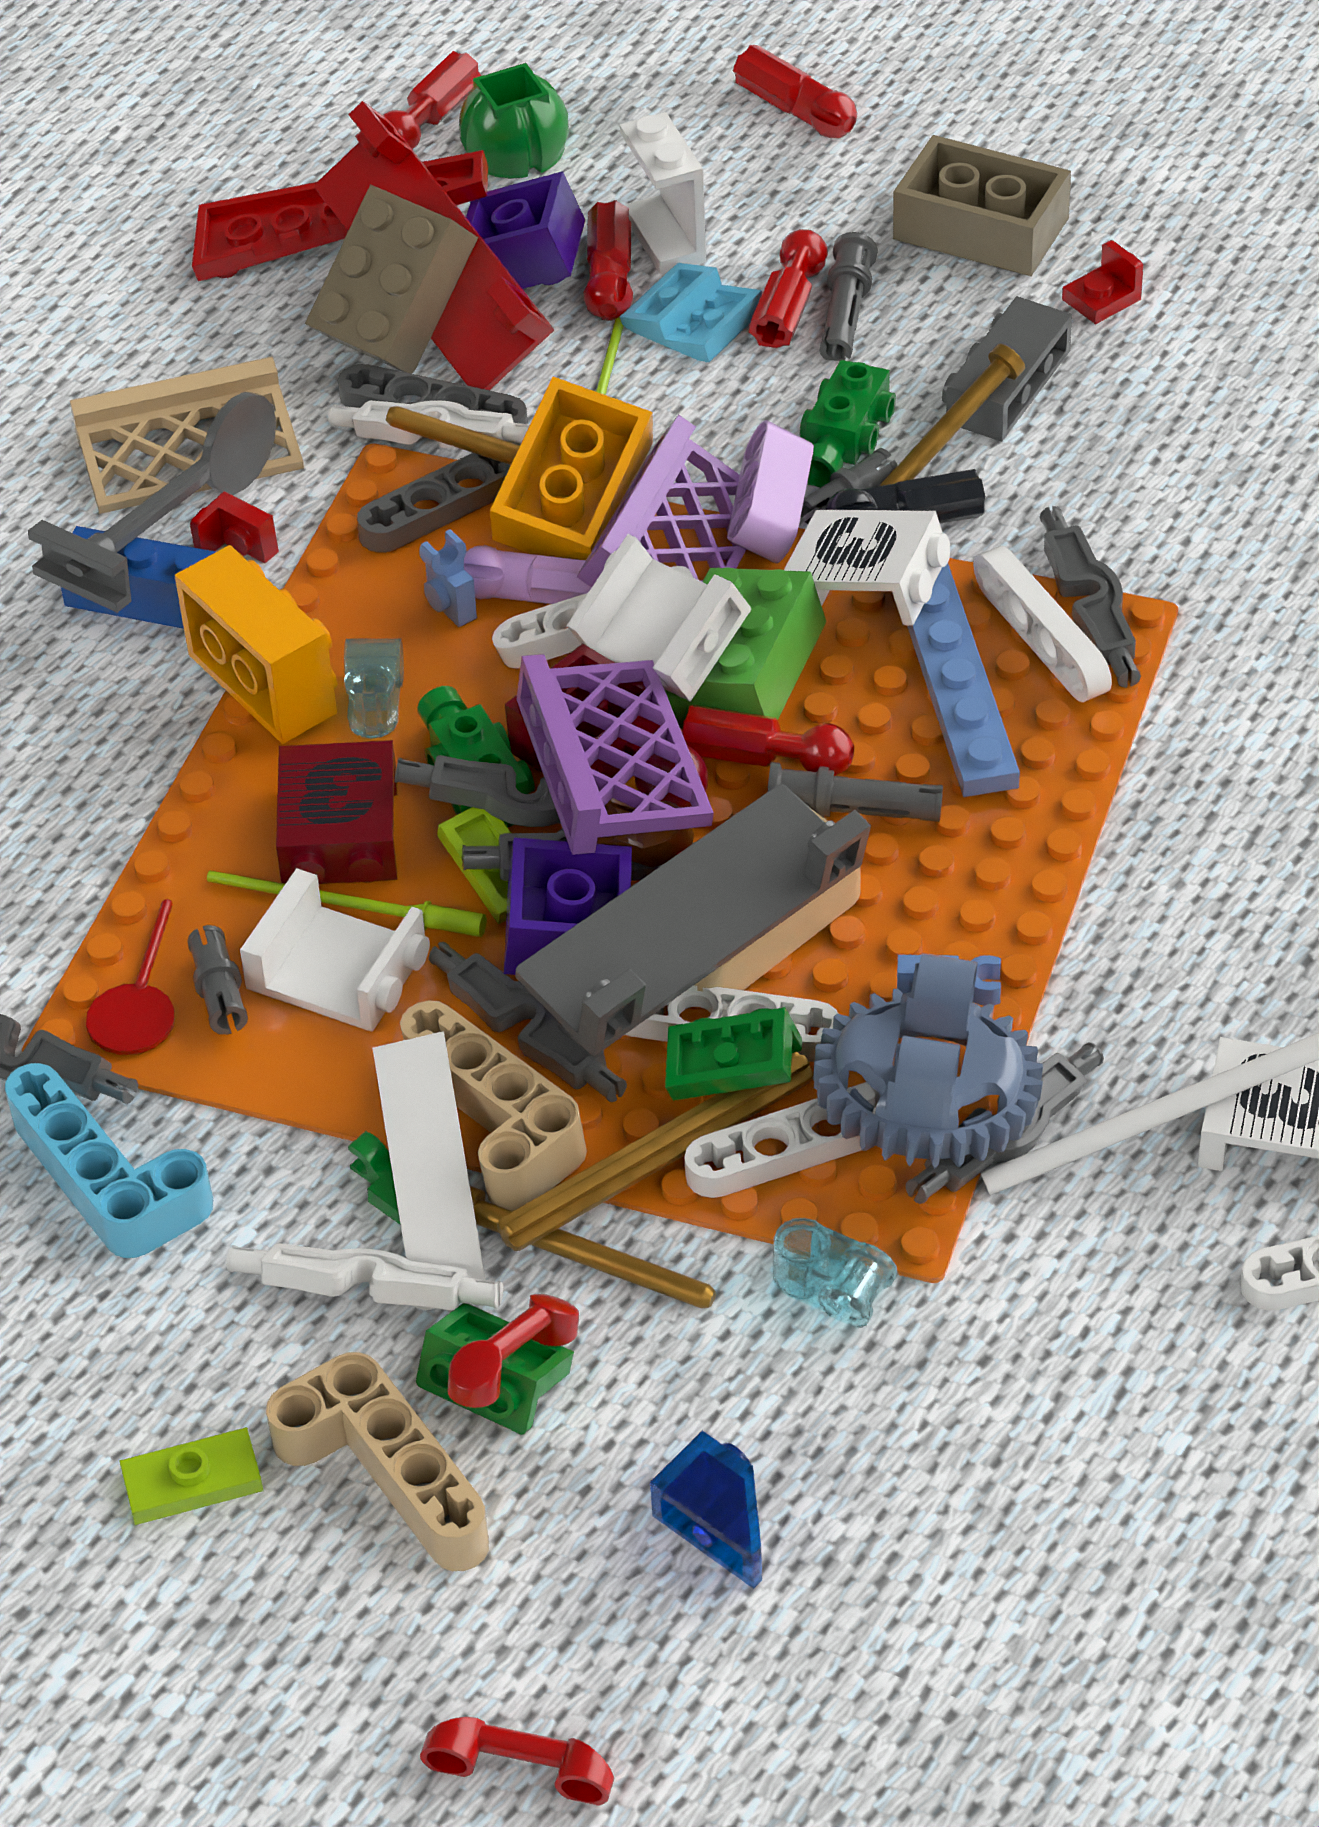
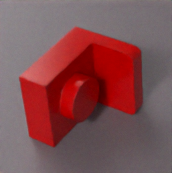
[1062,240,1143,325]
[190,491,279,563]

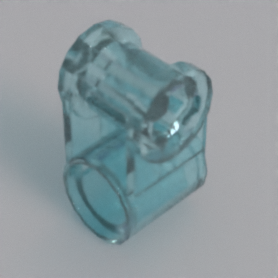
[344,638,404,738]
[772,1218,898,1328]

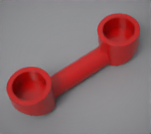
[447,1294,579,1408]
[420,1717,614,1806]

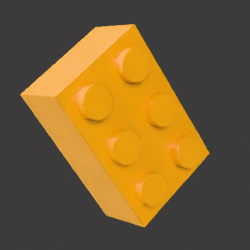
[490,376,653,560]
[175,545,338,744]

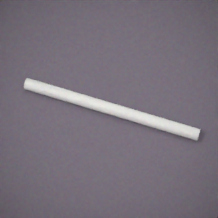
[981,1033,1319,1196]

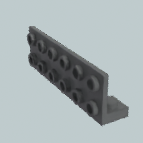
[515,784,871,1057]

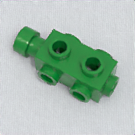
[799,360,896,488]
[417,686,535,828]

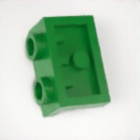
[665,1007,802,1101]
[416,1303,574,1435]

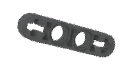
[337,364,528,424]
[357,444,520,552]

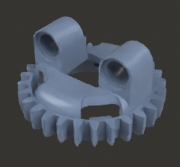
[813,953,1043,1169]

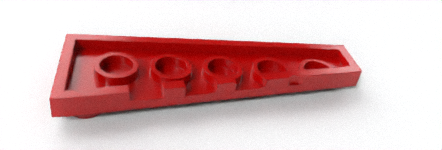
[192,150,488,281]

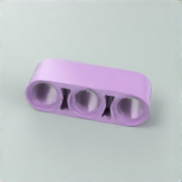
[727,420,814,564]

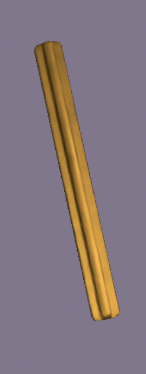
[497,1052,813,1251]

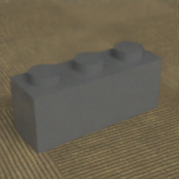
[942,296,1072,442]

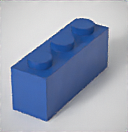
[61,526,215,629]

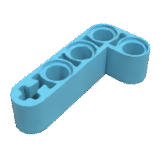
[5,1063,214,1258]

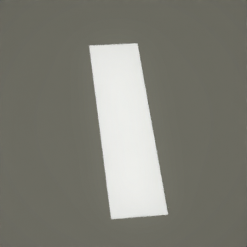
[373,1031,486,1311]

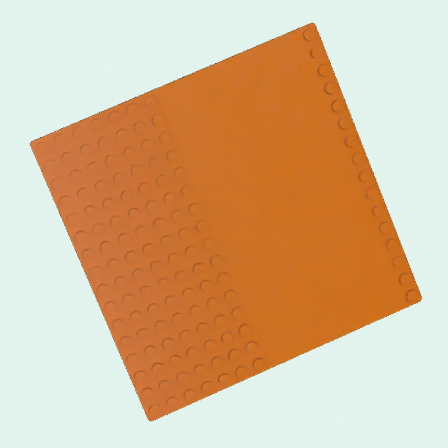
[22,443,1178,1283]

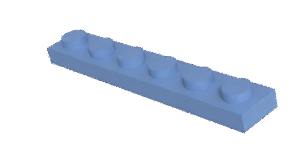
[907,563,1020,797]

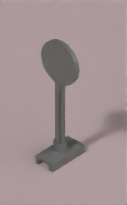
[28,392,276,613]

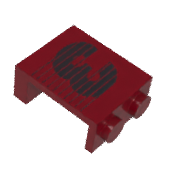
[276,740,397,884]

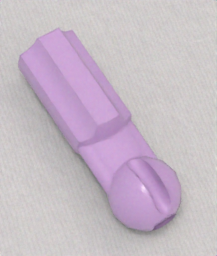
[464,545,592,604]

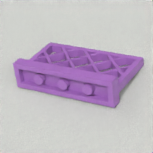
[577,414,747,587]
[517,654,714,855]

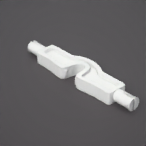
[328,400,530,448]
[226,1243,504,1310]

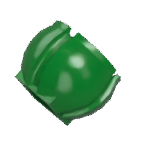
[459,63,569,179]

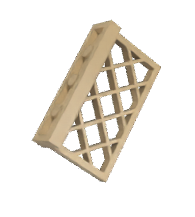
[70,356,304,514]

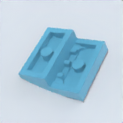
[620,263,762,362]

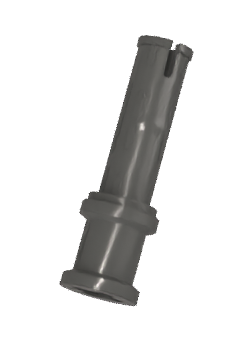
[819,232,878,361]
[768,762,943,823]

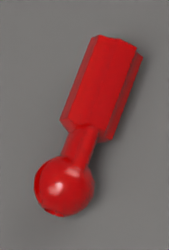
[732,45,857,138]
[383,51,481,149]
[583,200,633,321]
[748,229,828,348]
[682,705,854,776]

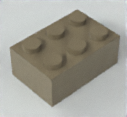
[893,135,1071,276]
[305,184,478,374]

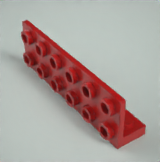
[315,101,555,391]

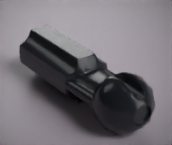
[825,469,986,524]

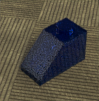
[650,1430,762,1589]

